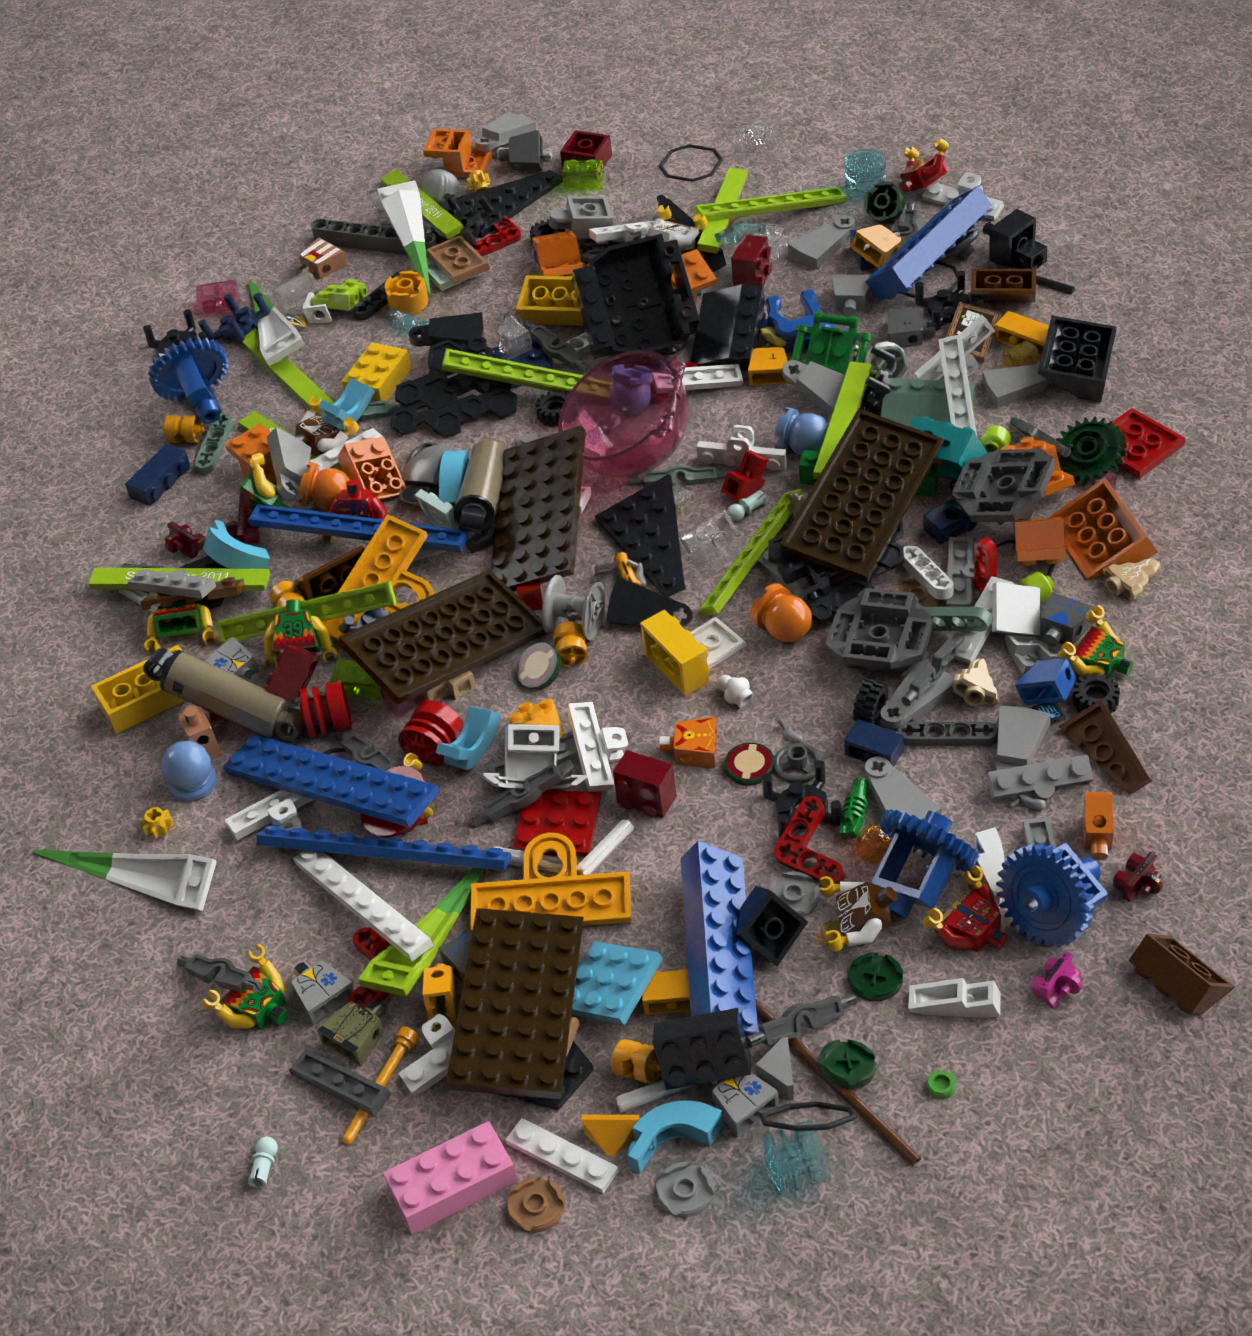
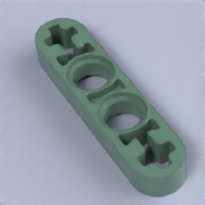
[194,413,233,475]
[924,607,993,632]

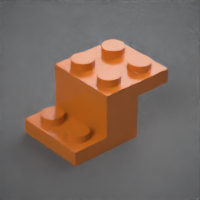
[423,129,492,178]
[532,231,584,277]
[671,249,717,304]
[225,423,277,486]
[1001,437,1075,498]
[1013,517,1067,566]

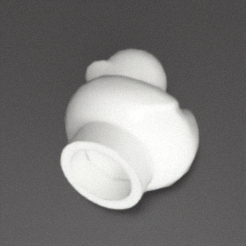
[717,675,754,708]

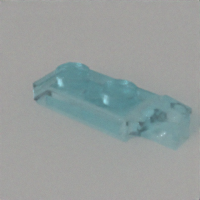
[387,308,429,338]

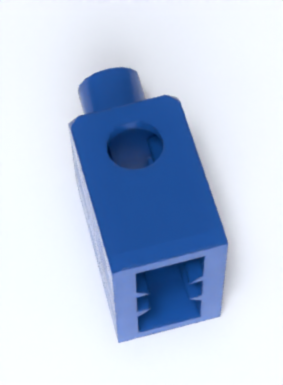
[1015,657,1076,705]

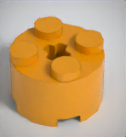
[385,271,429,315]
[507,698,564,738]

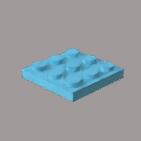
[572,941,663,1025]

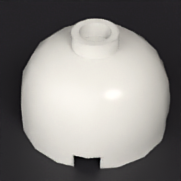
[864,341,909,379]

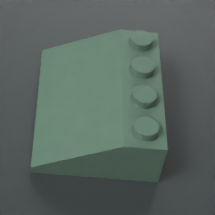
[881,378,975,426]

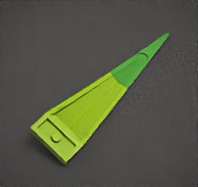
[358,867,485,997]

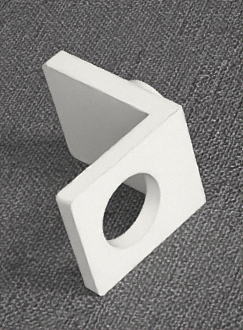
[302,292,332,323]

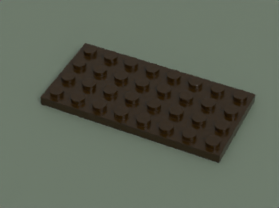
[780,408,944,582]
[491,425,586,592]
[338,569,546,704]
[446,908,584,1099]

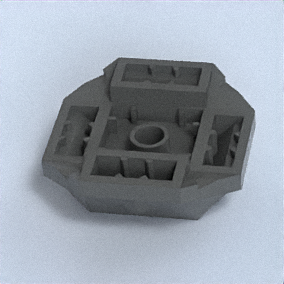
[952,449,1056,525]
[825,588,933,674]

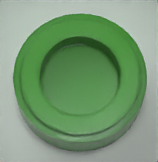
[927,1071,956,1099]

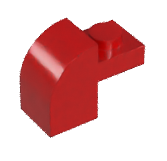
[721,450,768,502]

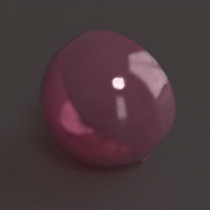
[558,350,689,478]

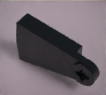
[409,312,484,347]
[606,576,693,628]

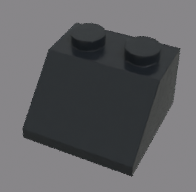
[737,886,808,966]

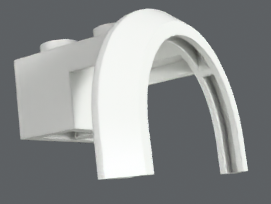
[482,724,587,789]

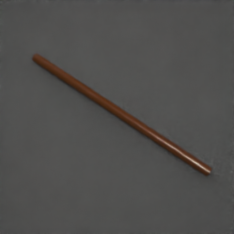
[755,999,921,1166]

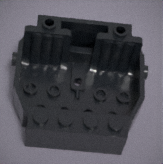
[571,233,700,362]

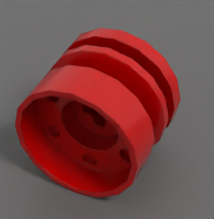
[299,680,353,739]
[398,700,464,766]

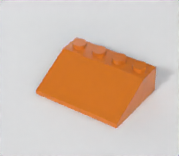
[1048,478,1158,580]

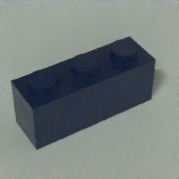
[125,444,190,505]

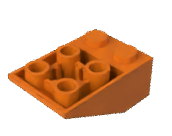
[337,436,406,500]

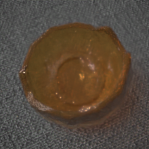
[855,824,892,864]

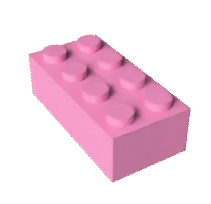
[383,1121,518,1234]

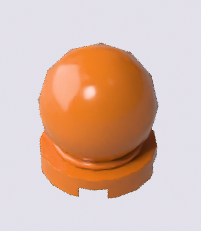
[297,461,350,512]
[750,583,812,643]

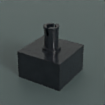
[982,209,1036,267]

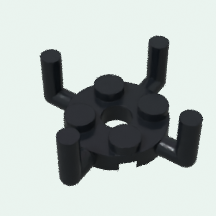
[427,193,493,247]
[915,270,983,331]
[143,309,208,354]
[862,345,896,413]
[762,760,842,838]

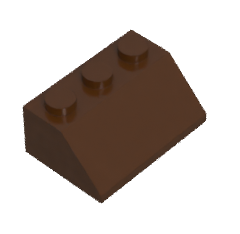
[971,269,1036,303]
[295,545,365,600]
[1128,934,1235,1015]

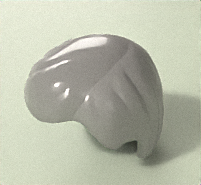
[421,169,459,203]

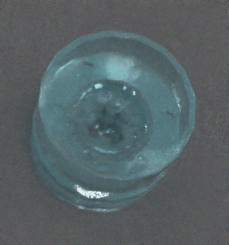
[845,149,886,199]
[762,1120,831,1196]

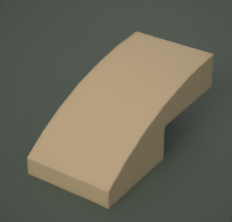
[423,671,476,702]

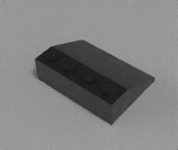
[690,284,766,371]
[1038,315,1117,403]

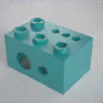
[909,416,987,481]

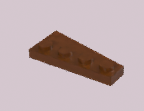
[1058,699,1152,794]

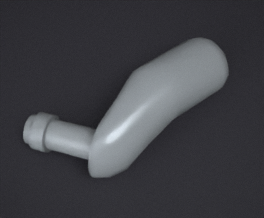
[626,559,647,587]
[777,717,803,743]
[1008,794,1046,810]

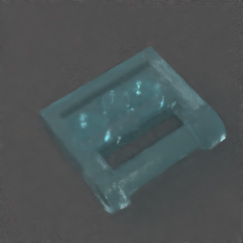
[714,221,766,245]

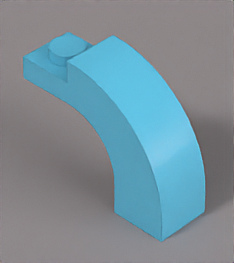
[319,378,375,429]
[439,450,469,503]
[203,520,270,569]
[436,706,501,770]
[627,1101,724,1174]

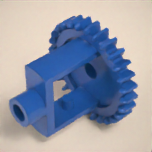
[148,337,229,424]
[871,809,979,920]
[996,843,1108,948]

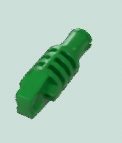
[839,777,869,839]

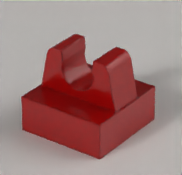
[517,584,543,610]

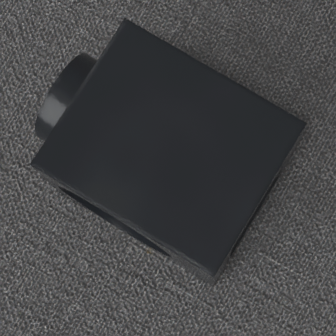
[1014,239,1047,269]

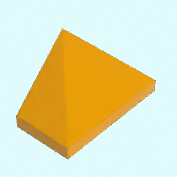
[581,1115,640,1156]

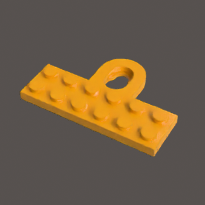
[322,514,435,641]
[471,833,632,931]

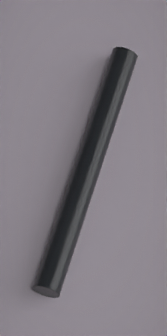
[996,264,1075,294]

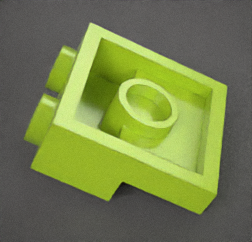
[311,279,367,311]

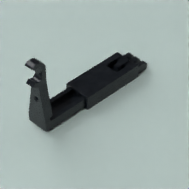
[656,195,727,272]

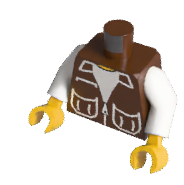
[294,396,359,455]
[819,876,897,952]

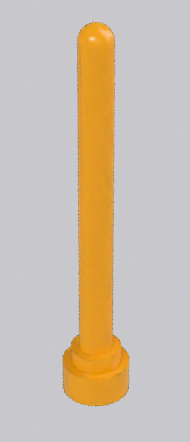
[342,1026,420,1145]

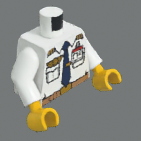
[648,205,708,251]

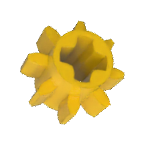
[466,170,491,192]
[140,807,174,839]

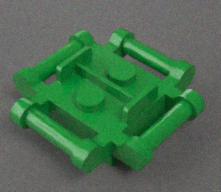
[789,311,872,375]

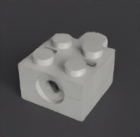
[549,196,613,240]

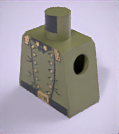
[317,1000,385,1066]

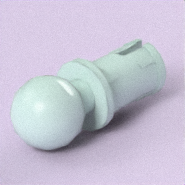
[727,490,767,522]
[248,1136,278,1189]

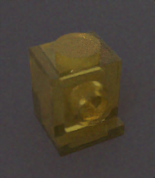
[1003,340,1038,368]

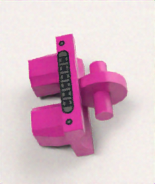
[1031,952,1083,1009]

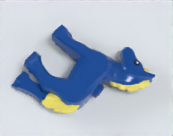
[760,290,859,360]

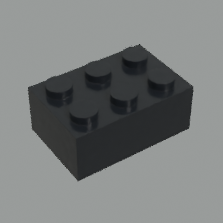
[652,1008,751,1090]

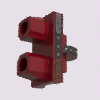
[225,507,261,545]
[165,521,205,559]
[1113,852,1163,902]

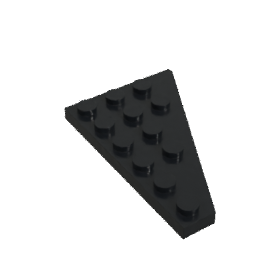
[437,170,564,238]
[595,474,686,597]

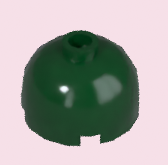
[864,181,906,224]

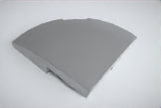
[401,444,450,485]
[1005,634,1061,675]

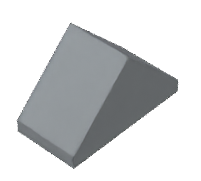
[756,1037,794,1100]

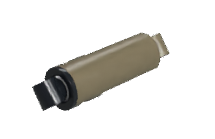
[454,436,506,534]
[143,648,305,742]

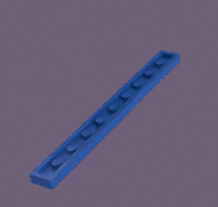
[249,504,468,552]
[256,825,511,870]

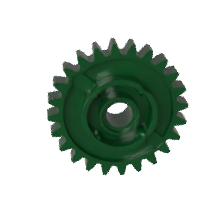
[1056,416,1127,486]

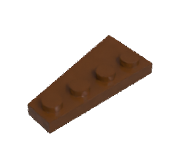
[141,577,245,611]

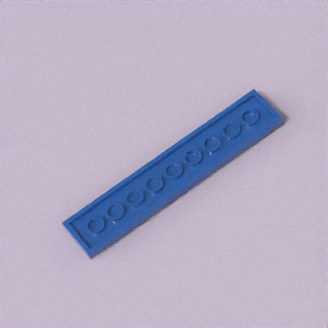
[223,734,440,827]

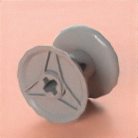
[542,575,605,640]

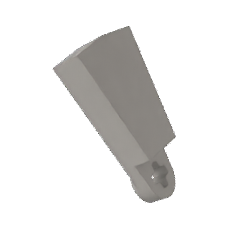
[475,112,536,152]
[788,215,855,269]
[782,360,845,416]
[982,364,1052,408]
[267,428,311,501]
[881,661,955,729]
[997,706,1050,770]
[865,756,942,820]

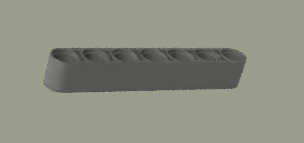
[311,219,437,258]

